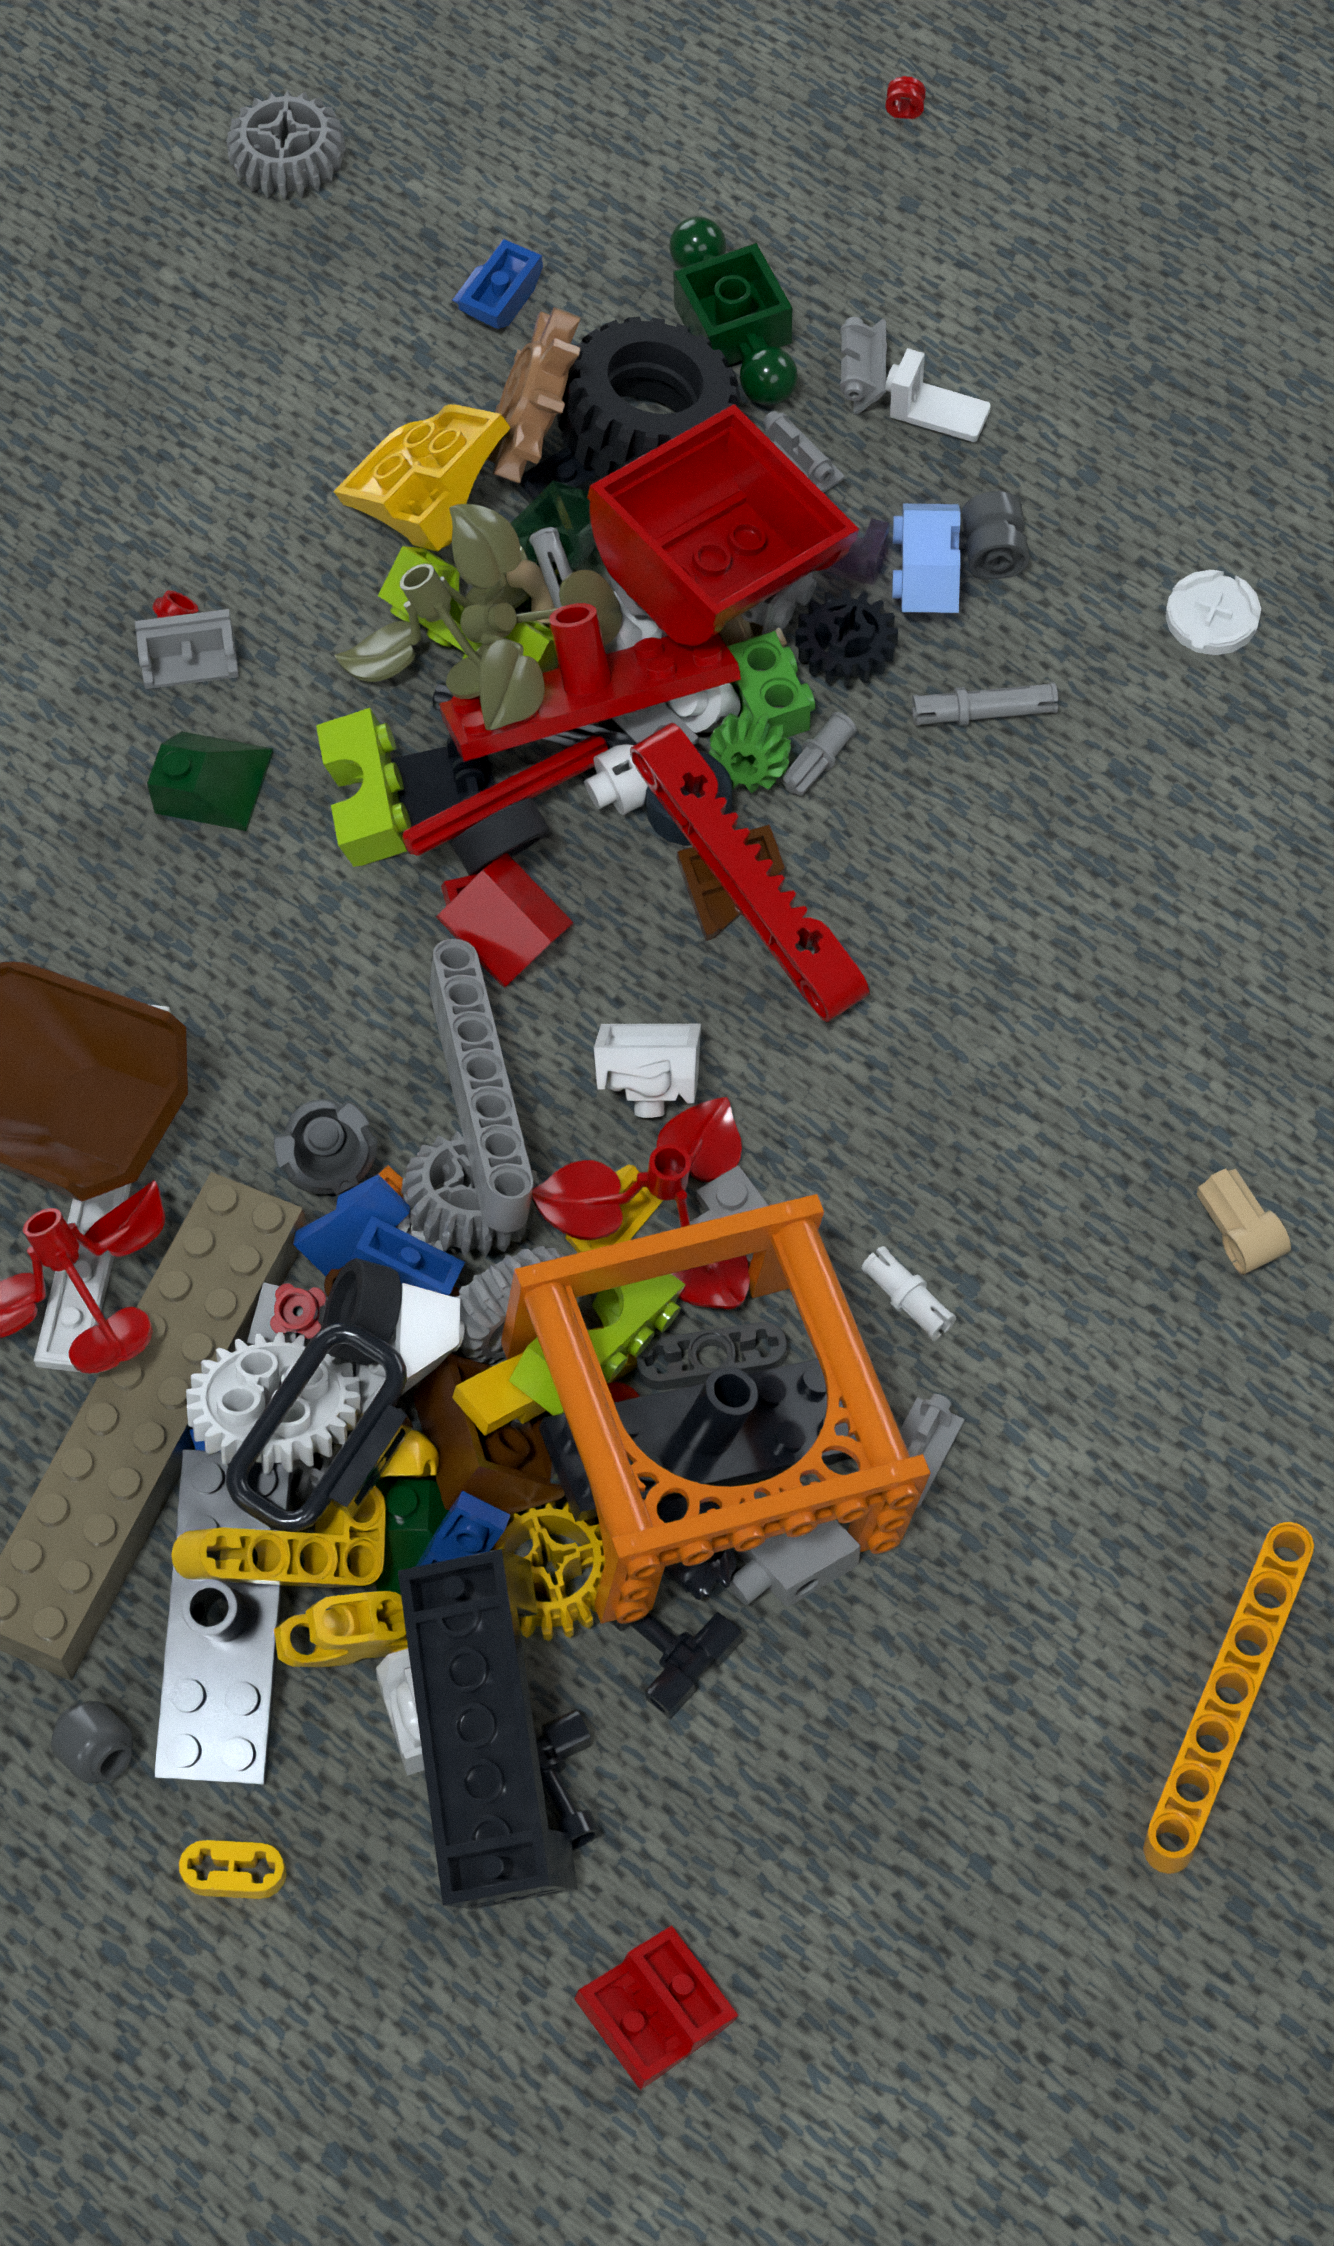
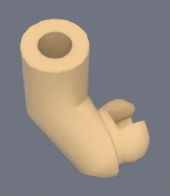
[506,560,554,625]

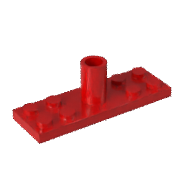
[439,603,741,762]

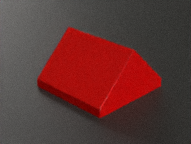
[436,853,573,988]

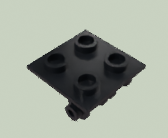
[391,733,495,827]

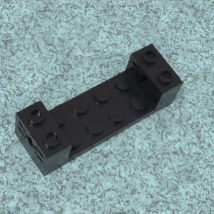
[398,1549,578,1909]

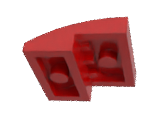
[574,1925,738,2090]

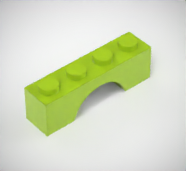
[378,546,558,673]
[509,1274,686,1416]

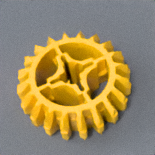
[490,1501,605,1642]

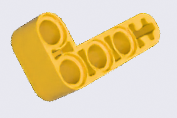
[171,1486,386,1588]

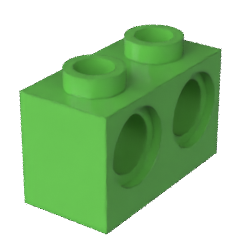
[727,631,816,738]

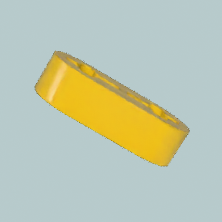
[179,1840,287,1899]

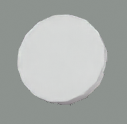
[1165,570,1261,655]

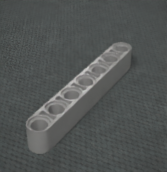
[429,939,533,1232]

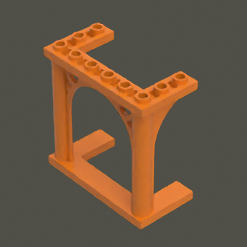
[501,1194,931,1624]

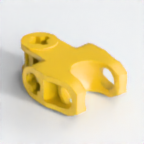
[274,1591,408,1667]

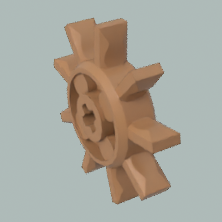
[486,307,580,484]

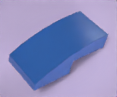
[293,1174,410,1276]
[416,1491,510,1567]

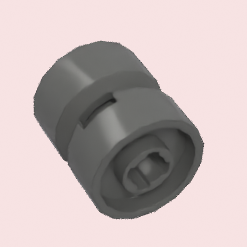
[962,491,1029,580]

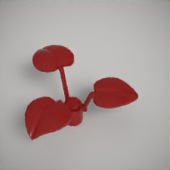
[532,1097,750,1309]
[0,1180,166,1374]

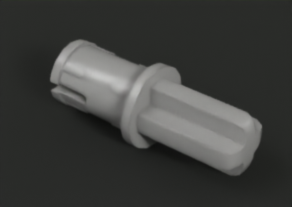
[781,712,857,796]

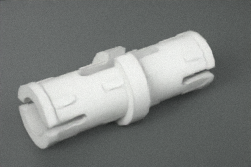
[861,1246,956,1341]

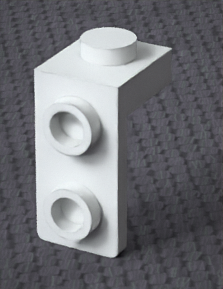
[885,348,990,442]

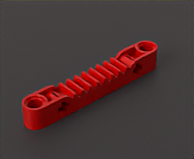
[630,722,870,1022]

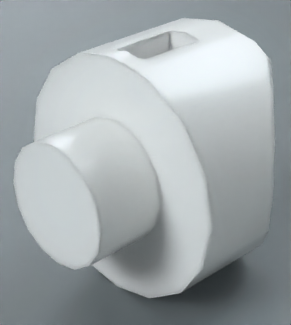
[668,683,741,733]
[584,744,648,815]

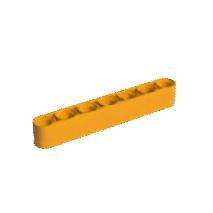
[1143,1522,1314,1874]

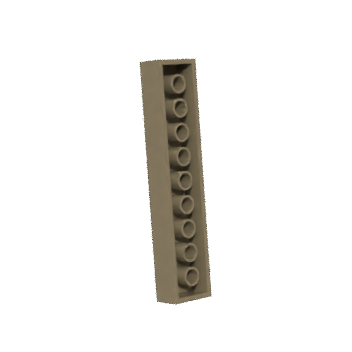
[0,1172,307,1681]

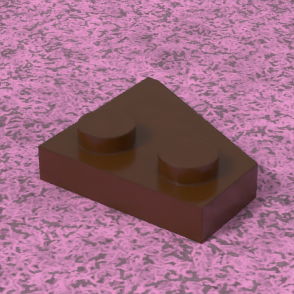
[676,824,785,941]

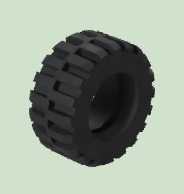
[557,317,740,479]

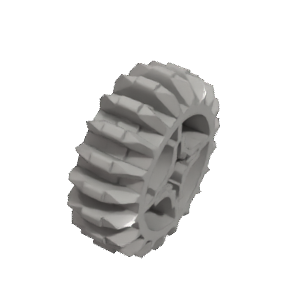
[226,90,346,200]
[401,1131,539,1257]
[455,1246,583,1364]

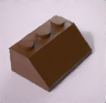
[412,1354,565,1515]

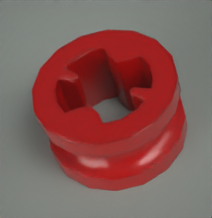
[885,76,926,119]

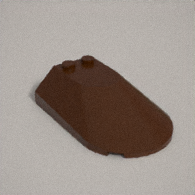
[0,961,188,1202]

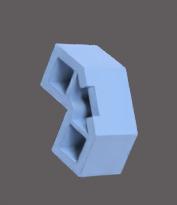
[892,503,960,613]

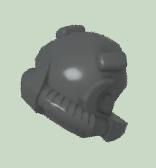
[274,1099,377,1195]

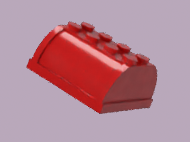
[587,404,859,645]

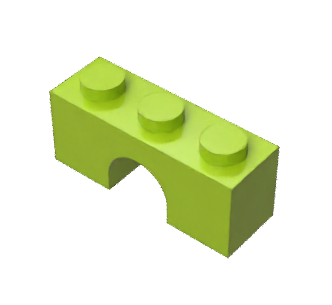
[316,708,411,867]

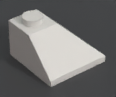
[356,1283,465,1423]

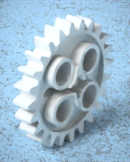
[186,1332,361,1474]

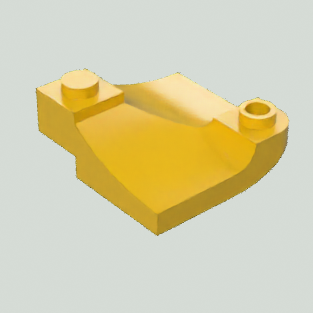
[333,404,510,552]

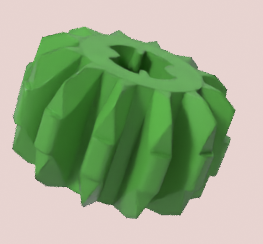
[708,708,791,794]

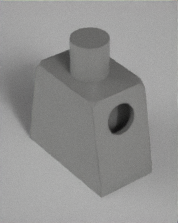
[729,1520,860,1607]

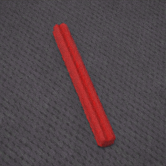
[402,736,609,856]

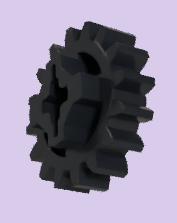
[795,589,898,687]

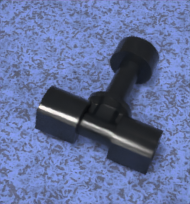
[610,1612,743,1720]
[536,1709,600,1851]

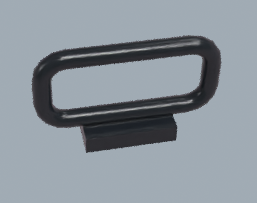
[226,1323,413,1532]

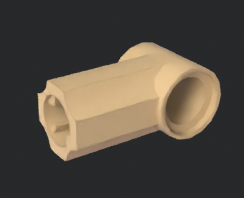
[1197,1168,1291,1275]

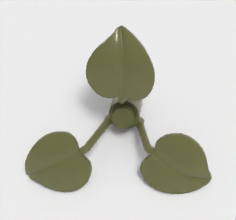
[449,504,622,730]
[335,546,530,699]

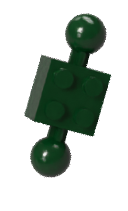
[669,216,798,406]

